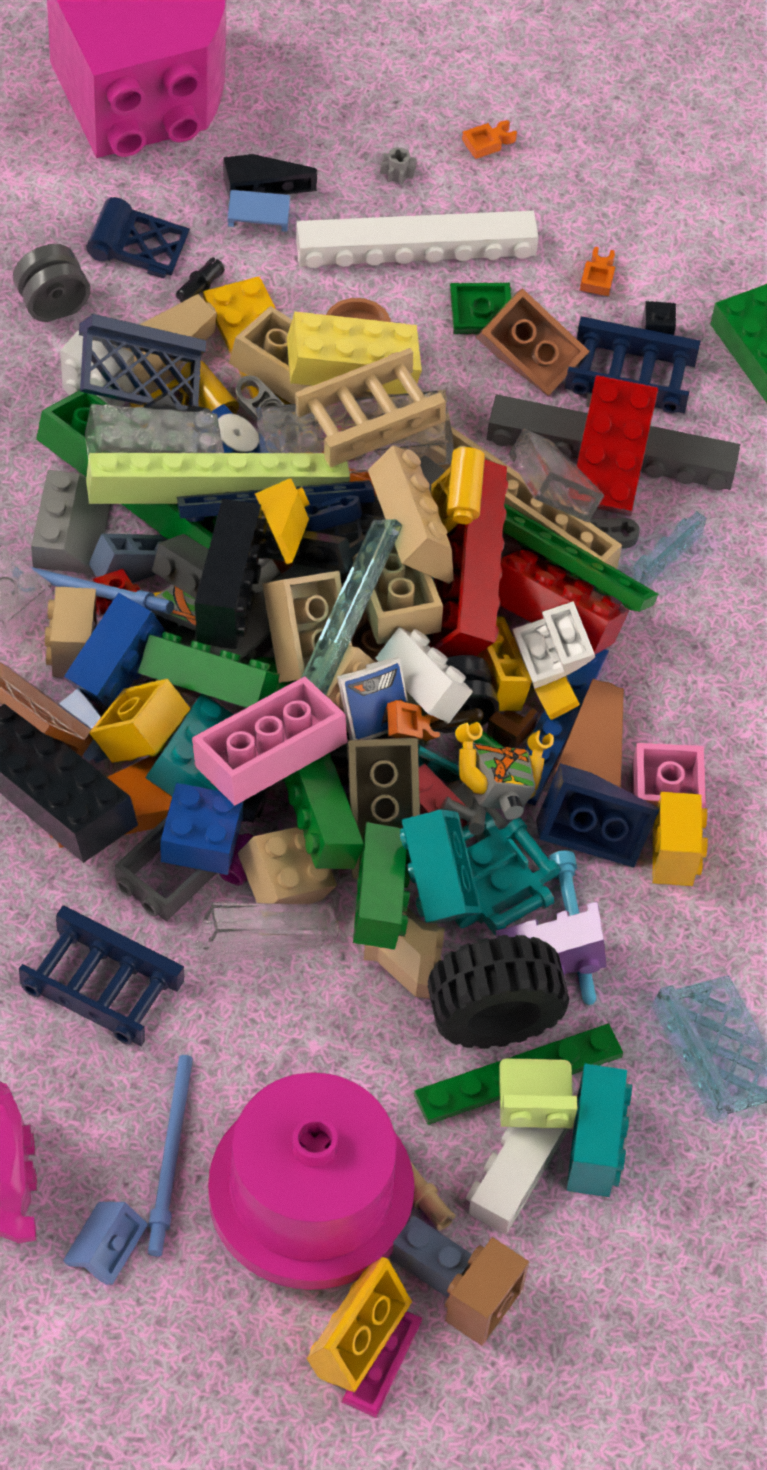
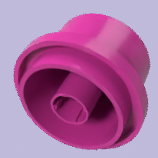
[208,1072,414,1290]

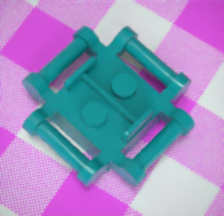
[454,811,561,936]

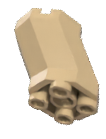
[363,908,445,999]

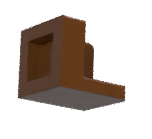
[487,708,538,748]

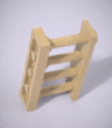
[295,348,446,468]

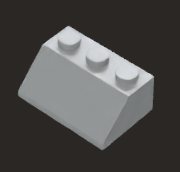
[31,470,111,575]

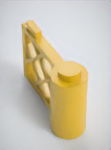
[127,361,239,439]
[431,447,485,534]

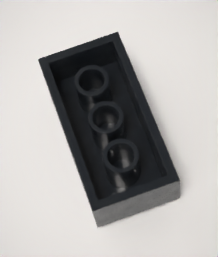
[194,499,268,649]

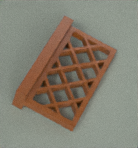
[0,662,93,757]

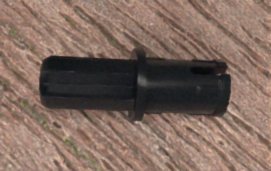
[176,257,225,302]

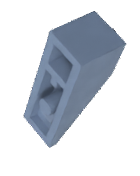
[89,533,168,583]

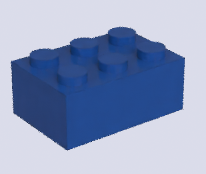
[64,592,166,710]

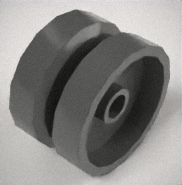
[13,244,91,322]

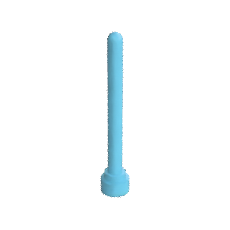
[548,850,596,1005]

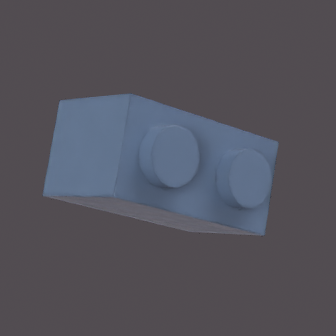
[390,1215,472,1298]

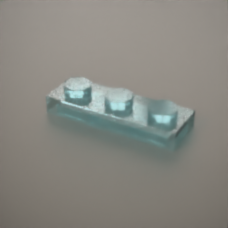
[633,511,707,586]

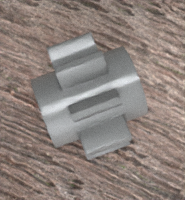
[380,148,417,184]

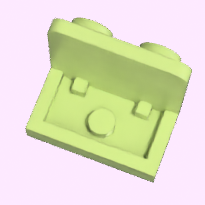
[499,1059,577,1128]

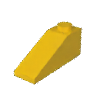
[255,478,310,564]
[477,617,532,711]

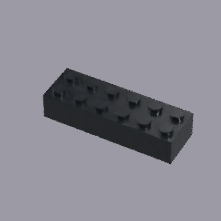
[0,704,138,863]

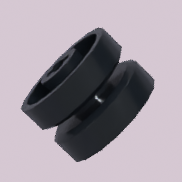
[426,655,499,733]

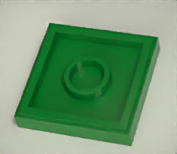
[450,283,511,334]

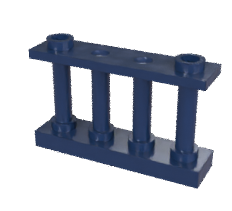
[565,316,701,413]
[19,905,184,1046]

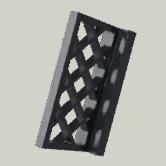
[262,513,390,573]

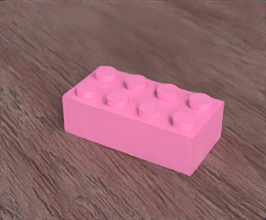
[192,676,347,806]

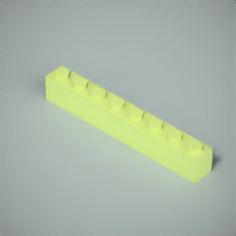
[86,453,350,504]

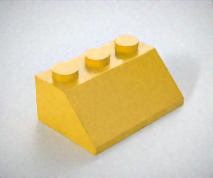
[306,1257,412,1392]

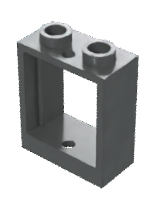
[115,817,217,922]

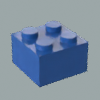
[160,783,244,875]

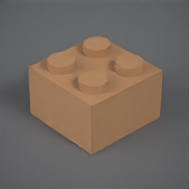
[444,1237,530,1346]

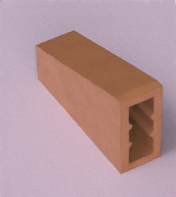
[554,679,624,788]

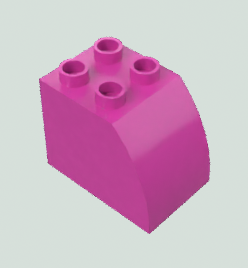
[47,0,227,158]

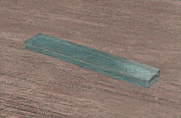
[301,519,403,695]

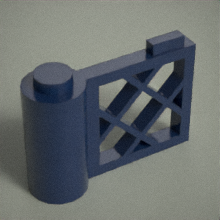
[86,197,190,278]

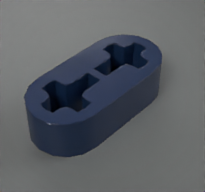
[305,495,363,532]

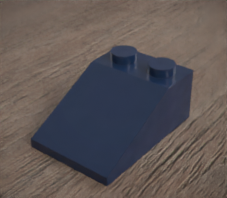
[536,763,659,867]

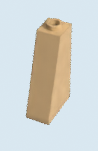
[123,294,217,395]

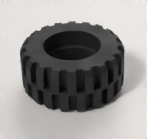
[427,935,569,1049]

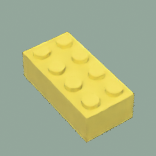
[287,311,422,396]

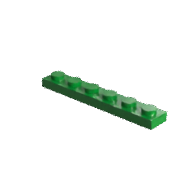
[502,503,659,612]
[414,1023,624,1125]

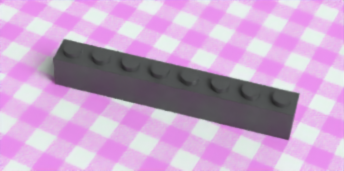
[486,394,741,490]

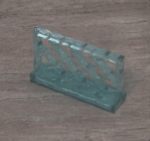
[651,975,767,1123]

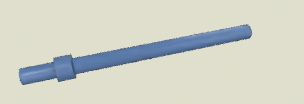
[16,564,174,614]
[147,1055,193,1257]

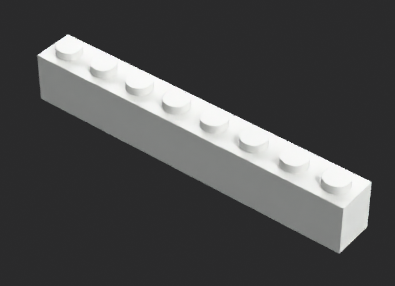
[296,210,539,268]

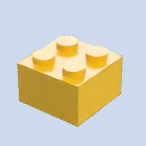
[89,678,191,763]
[652,792,708,886]

